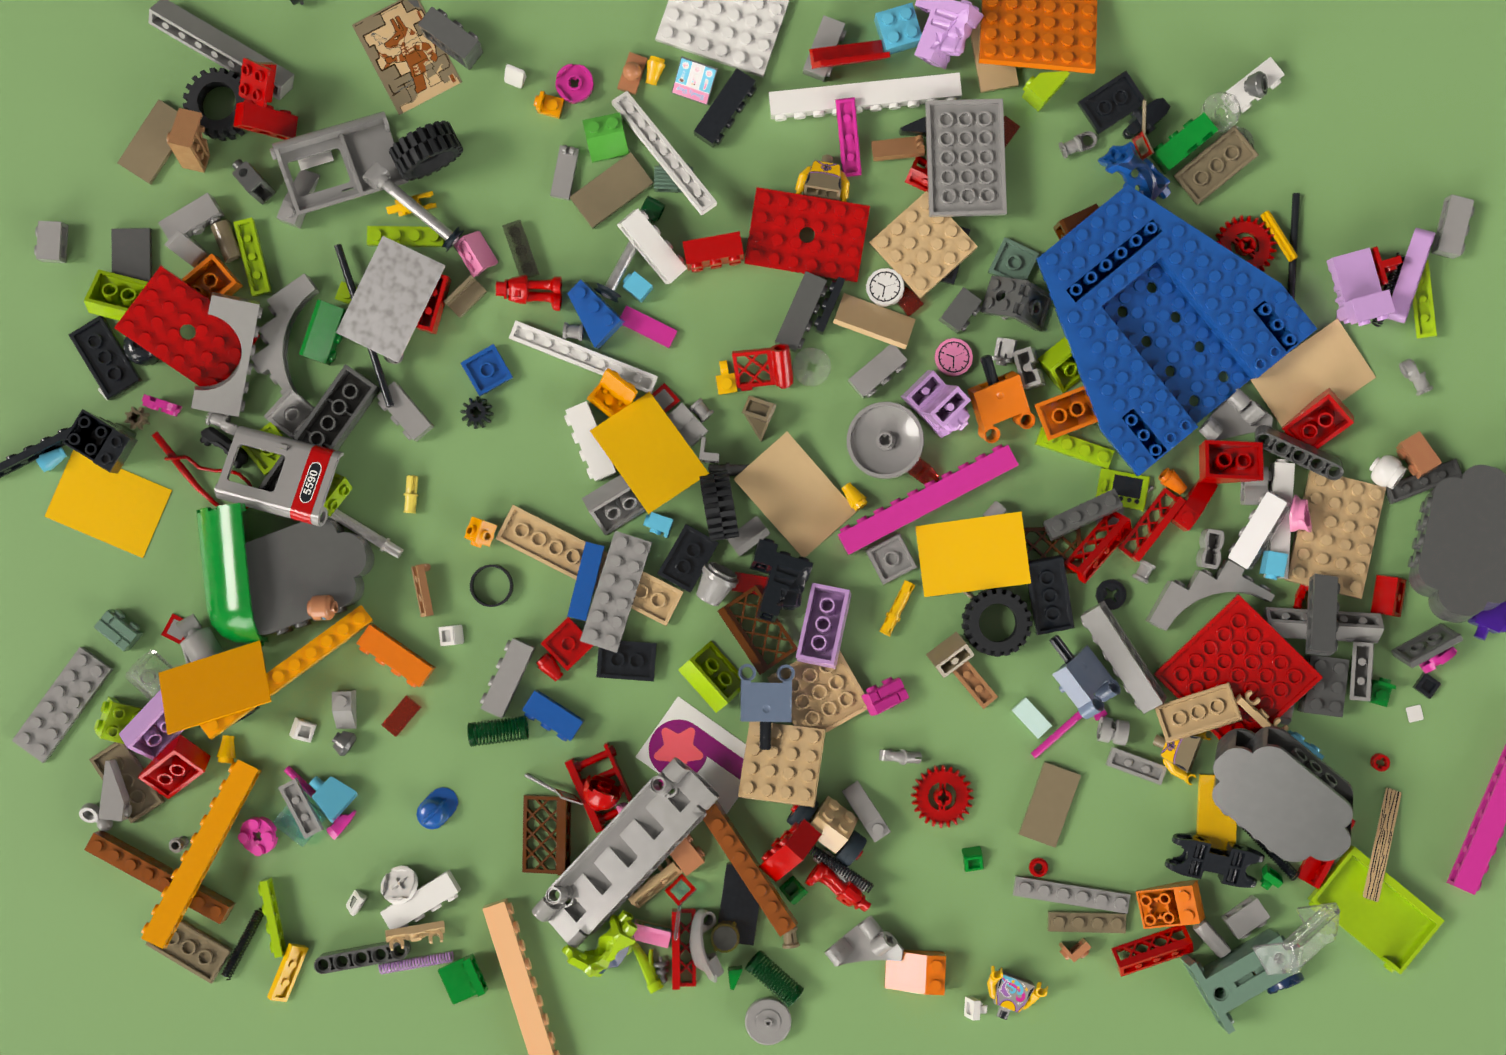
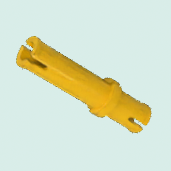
[879,580,916,637]

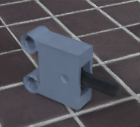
[1049,635,1121,719]
[738,664,795,750]

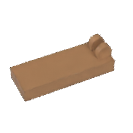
[871,135,925,162]
[411,563,434,617]
[952,661,998,709]

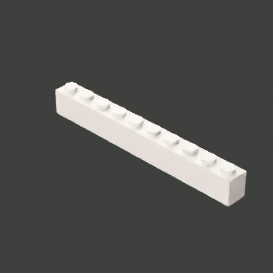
[769,73,962,121]

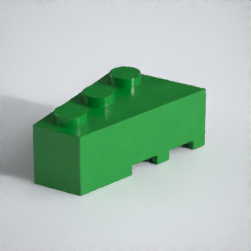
[1151,112,1218,174]

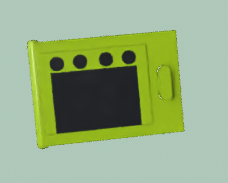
[1096,468,1150,512]

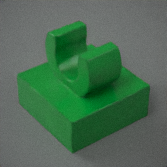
[1260,864,1283,890]

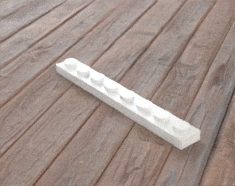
[612,91,717,215]
[509,321,658,394]

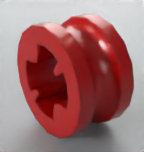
[1370,753,1390,772]

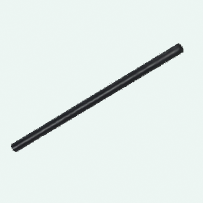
[1287,193,1300,351]
[334,244,394,408]

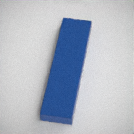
[567,542,605,621]

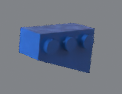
[567,280,625,349]

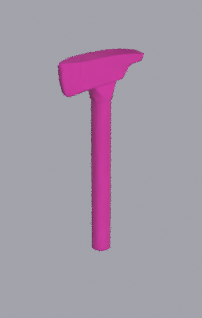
[1031,710,1108,759]
[284,766,357,840]

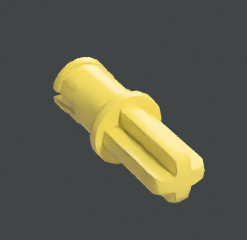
[403,475,419,513]

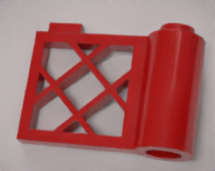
[732,344,794,391]

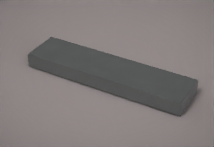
[1385,459,1462,504]

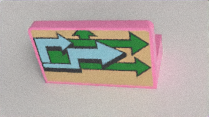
[634,919,672,948]

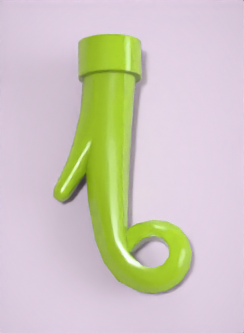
[626,942,664,994]

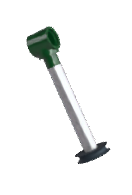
[594,196,666,302]

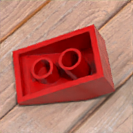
[1282,388,1354,453]
[1199,440,1264,484]
[138,734,211,799]

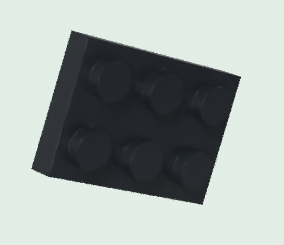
[1077,71,1147,135]
[657,524,719,593]
[596,640,657,682]

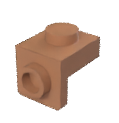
[1058,938,1091,962]

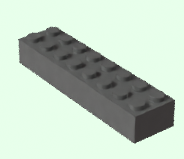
[258,364,381,492]

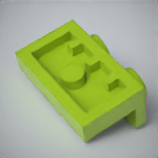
[323,473,352,517]

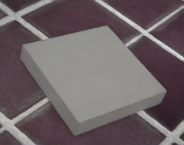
[264,388,315,439]
[866,533,917,585]

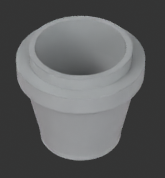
[696,562,739,606]

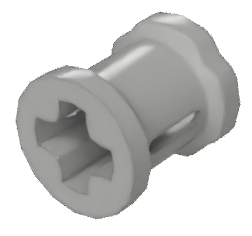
[563,322,584,341]
[689,398,714,423]
[1132,559,1156,584]

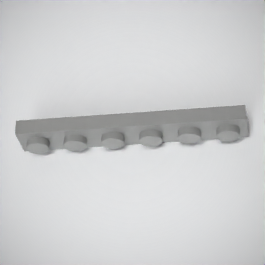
[1013,875,1130,914]

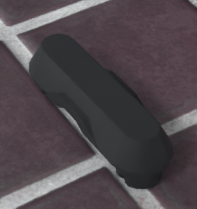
[200,426,248,469]

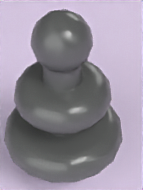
[654,956,669,983]

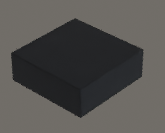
[1412,672,1441,699]

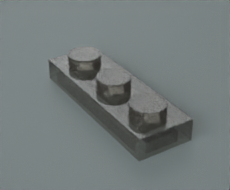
[502,220,540,278]

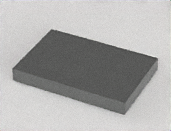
[111,228,152,282]
[1391,623,1463,668]

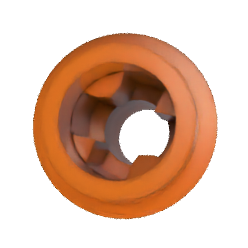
[1158,468,1187,495]

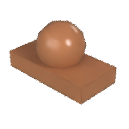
[617,52,648,96]

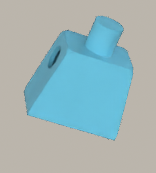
[309,776,358,823]

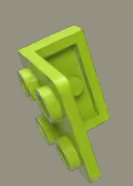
[94,696,143,744]

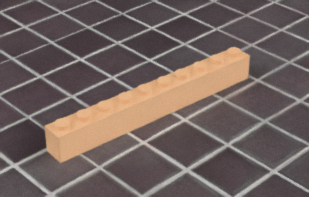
[483,898,560,1055]

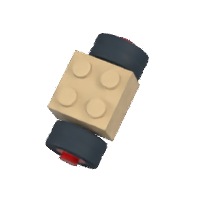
[787,796,867,867]

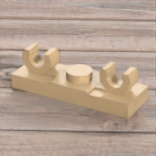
[1235,690,1289,731]
[628,858,682,908]
[385,921,445,951]

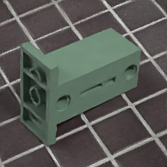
[1180,928,1300,1034]

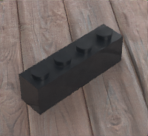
[694,68,757,148]

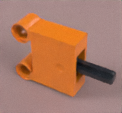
[967,355,1035,443]

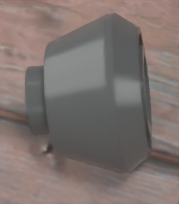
[1244,71,1268,98]
[332,731,357,756]

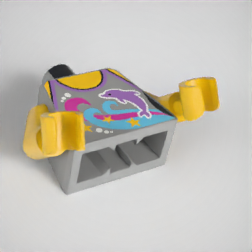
[987,966,1048,1020]

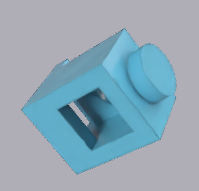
[643,512,674,538]

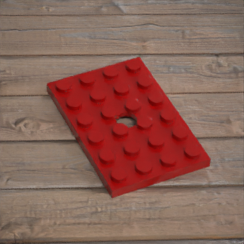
[744,187,870,282]
[114,265,260,386]

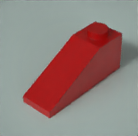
[1171,478,1219,531]

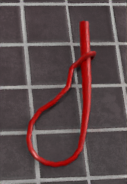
[152,431,253,510]

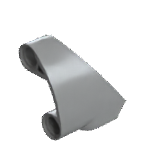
[1198,388,1273,440]
[689,909,724,983]
[824,915,904,967]

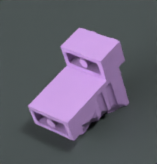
[914,0,984,70]
[1327,248,1395,326]
[901,370,971,438]

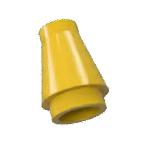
[645,56,665,86]
[842,482,868,512]
[216,735,236,764]

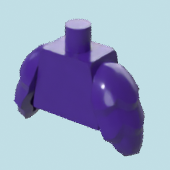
[1468,602,1506,641]

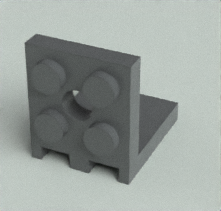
[980,275,1052,332]

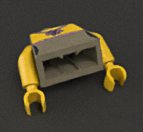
[795,155,850,202]
[1153,730,1211,785]

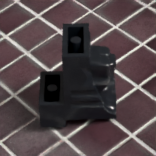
[62,409,138,474]
[750,538,813,623]

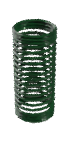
[467,715,529,747]
[745,950,804,1007]

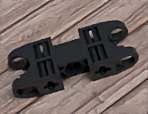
[1165,833,1265,888]

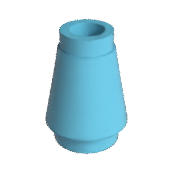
[36,447,67,472]

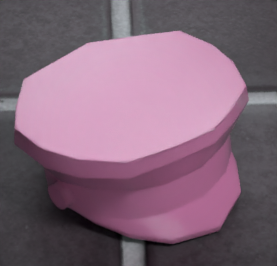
[1289,495,1312,532]

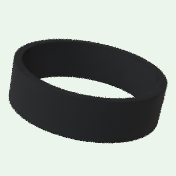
[470,565,513,607]

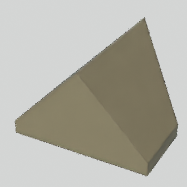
[742,396,777,441]

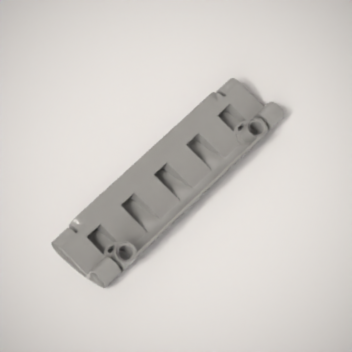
[532,757,720,949]

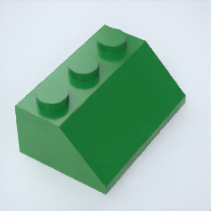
[299,299,346,366]

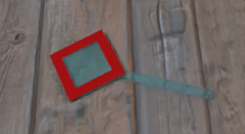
[664,874,697,940]

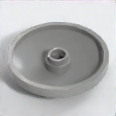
[847,402,924,479]

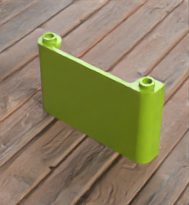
[1307,845,1445,975]

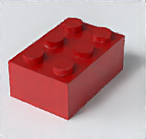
[683,231,744,273]
[759,819,822,882]

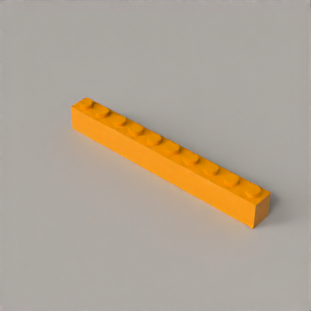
[200,605,373,739]
[141,760,261,949]

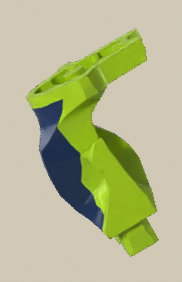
[562,910,638,978]

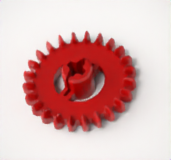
[1215,215,1277,272]
[911,765,974,828]

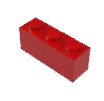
[233,99,298,140]
[416,274,452,335]

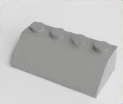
[582,475,646,535]

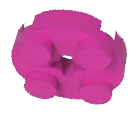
[555,64,594,104]
[141,394,182,417]
[1419,646,1457,674]
[238,816,278,856]

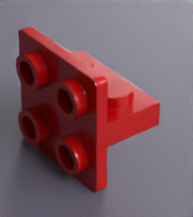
[239,58,277,107]
[1370,246,1403,286]

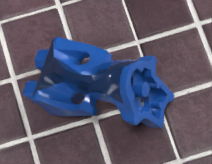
[1097,142,1171,204]

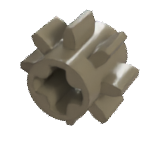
[124,406,150,430]

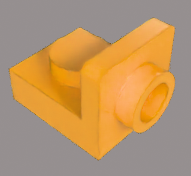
[534,91,565,119]

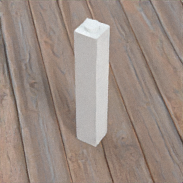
[1263,459,1295,579]

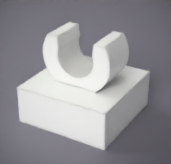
[964,996,988,1021]

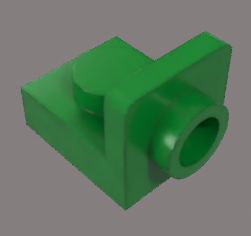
[1366,677,1396,707]

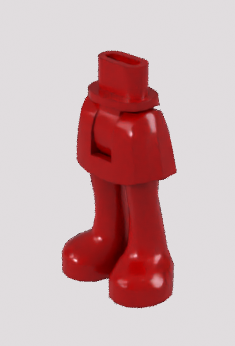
[496,275,562,311]
[805,861,871,912]

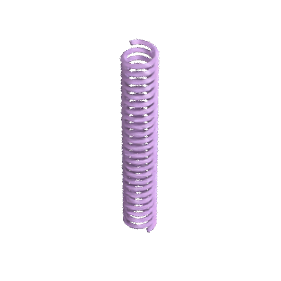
[378,951,454,975]

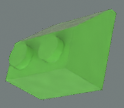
[582,112,629,163]

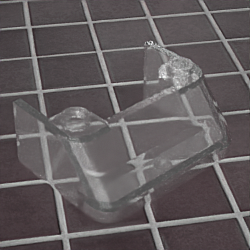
[1253,903,1340,975]

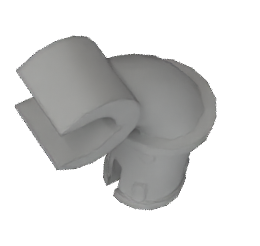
[879,749,922,765]

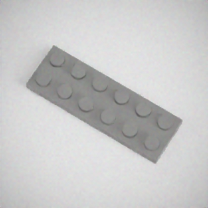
[580,531,652,653]
[12,647,113,763]

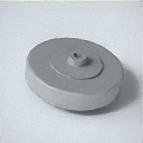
[745,997,791,1045]

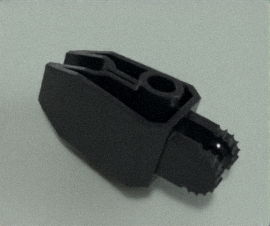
[1122,98,1171,140]

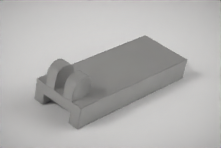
[550,145,579,201]

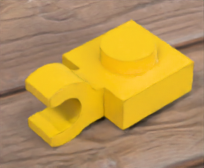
[716,360,737,395]

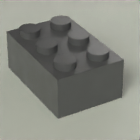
[418,7,483,70]
[1297,654,1349,718]

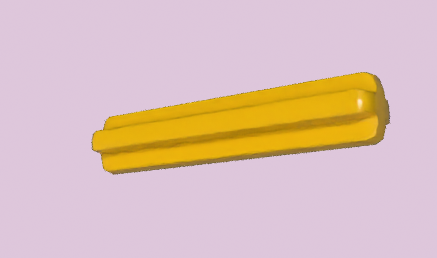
[1260,210,1298,262]

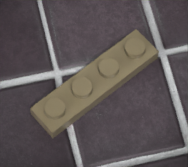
[1047,911,1126,933]

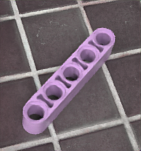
[1388,227,1436,324]

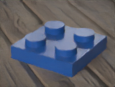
[461,344,513,397]

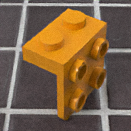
[587,368,638,417]

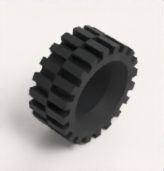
[183,67,246,141]
[389,120,463,181]
[699,470,739,542]
[961,589,1032,657]

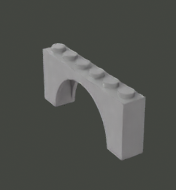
[191,292,263,417]

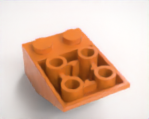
[1136,880,1206,929]

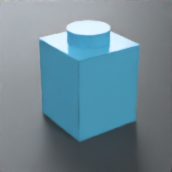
[623,271,653,303]
[1260,550,1288,580]

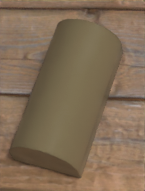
[210,220,242,263]

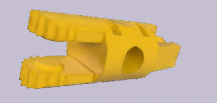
[386,191,437,217]

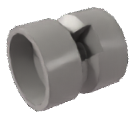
[1097,716,1130,746]

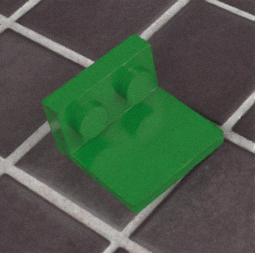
[438,953,489,1004]

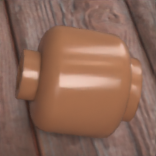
[307,595,338,621]

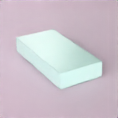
[1012,697,1052,739]

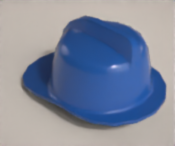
[416,787,458,829]

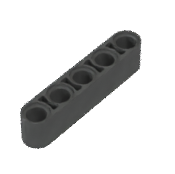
[1254,425,1344,480]
[314,940,411,974]

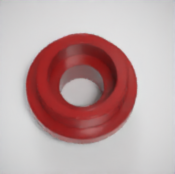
[1029,857,1048,877]

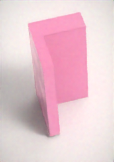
[454,231,498,277]

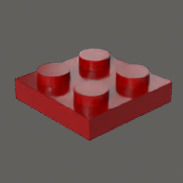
[540,617,594,671]

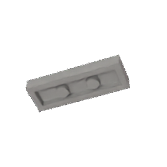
[1105,747,1167,785]
[278,778,324,839]

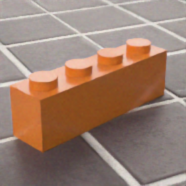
[356,624,436,688]

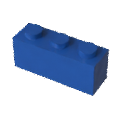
[522,689,585,741]

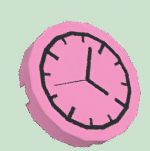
[934,338,973,377]

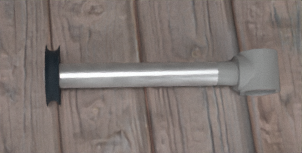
[362,162,464,252]

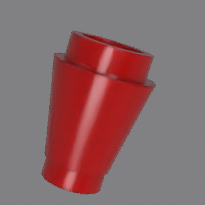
[536,653,563,682]

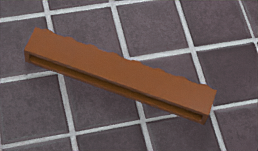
[703,800,798,937]
[84,830,236,924]

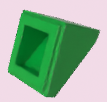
[962,846,984,872]
[779,876,808,905]
[728,965,743,990]

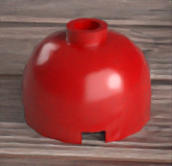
[583,775,623,811]

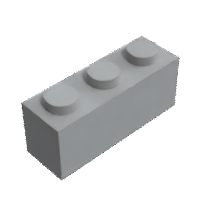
[803,16,847,82]
[158,193,225,240]
[1431,195,1475,259]
[848,344,907,398]
[377,382,434,441]
[1350,642,1374,702]

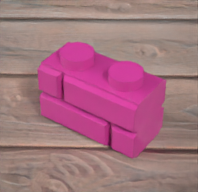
[861,676,909,716]

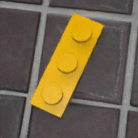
[267,943,309,1002]

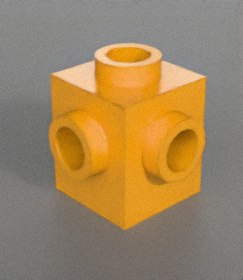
[464,516,497,548]

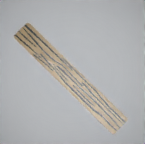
[1363,788,1401,902]

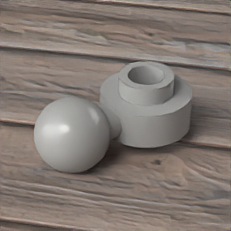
[79,803,113,831]

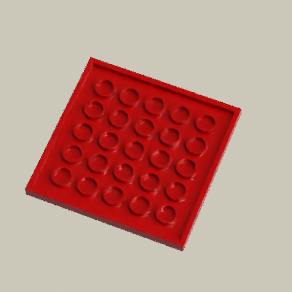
[1154,594,1323,740]

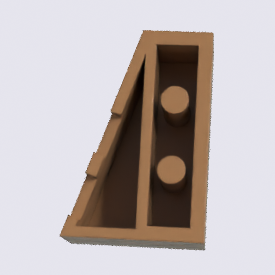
[167,108,210,173]

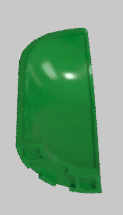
[196,503,269,647]

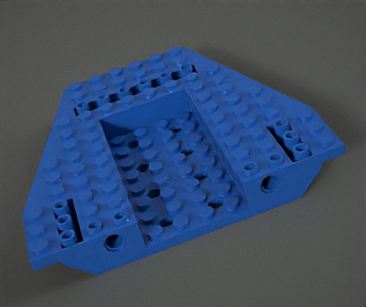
[1036,184,1317,476]

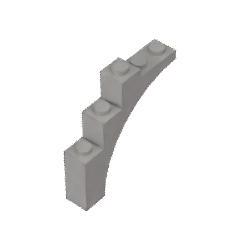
[251,274,320,395]
[1145,559,1275,631]

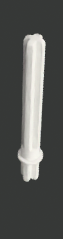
[329,509,404,558]

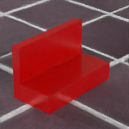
[1370,575,1407,617]

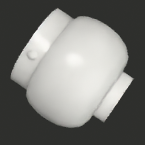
[1369,455,1407,489]

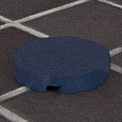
[1267,973,1304,994]

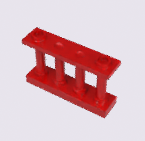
[565,742,633,833]

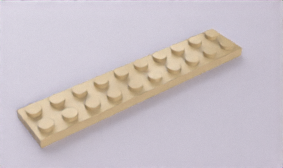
[495,505,684,626]

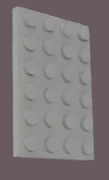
[925,99,1007,217]

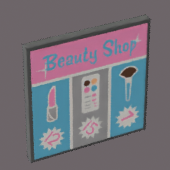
[671,56,718,105]

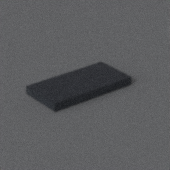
[68,316,142,400]
[1028,555,1075,635]
[718,863,759,946]

